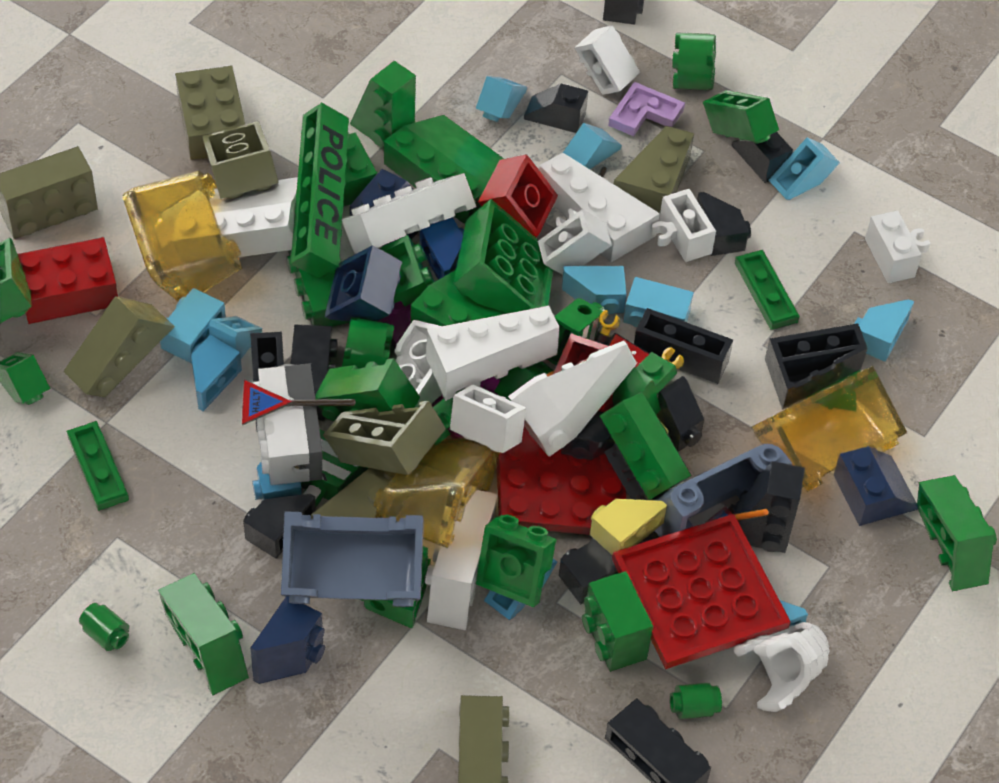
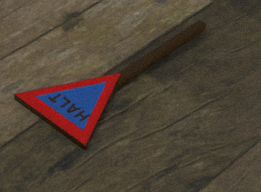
[242,380,356,426]

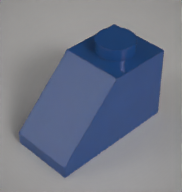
[419,217,464,280]

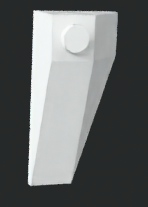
[395,320,442,407]
[508,341,637,457]

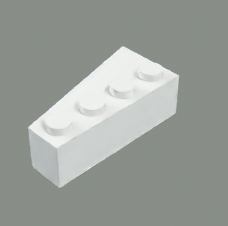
[539,152,660,263]
[426,306,559,401]

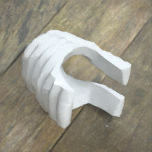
[734,622,829,712]

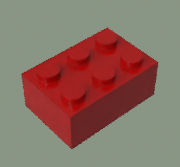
[18,237,118,324]

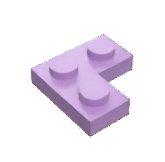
[608,82,685,136]

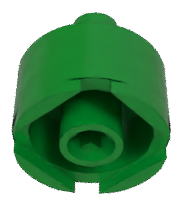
[672,32,716,90]
[342,317,394,369]

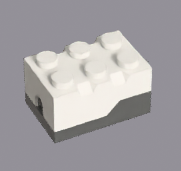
[253,363,323,485]

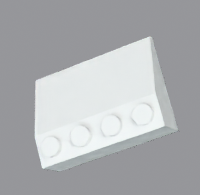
[173,177,298,264]

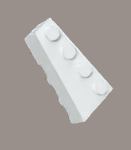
[342,173,476,254]
[425,486,498,630]

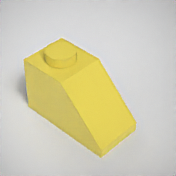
[590,499,667,555]

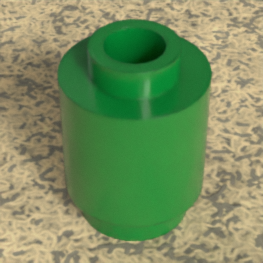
[79,603,130,651]
[669,683,722,719]

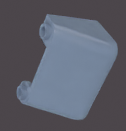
[651,444,792,537]
[281,511,424,607]

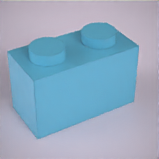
[623,277,694,327]
[160,288,226,364]

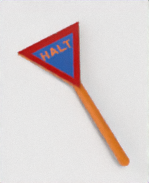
[705,506,769,523]

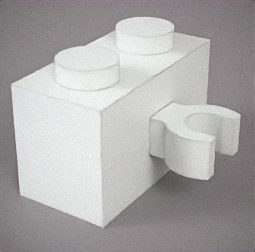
[575,25,640,95]
[651,189,716,262]
[538,208,612,275]
[865,211,930,283]
[450,385,526,453]

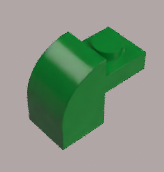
[613,352,677,414]

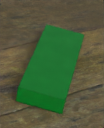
[735,249,800,330]
[66,421,129,511]

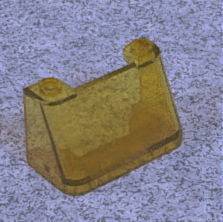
[122,171,243,301]
[751,365,908,492]
[373,438,500,548]

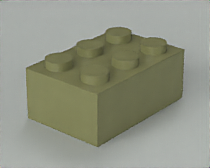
[175,65,245,160]
[202,121,279,199]
[0,146,98,239]

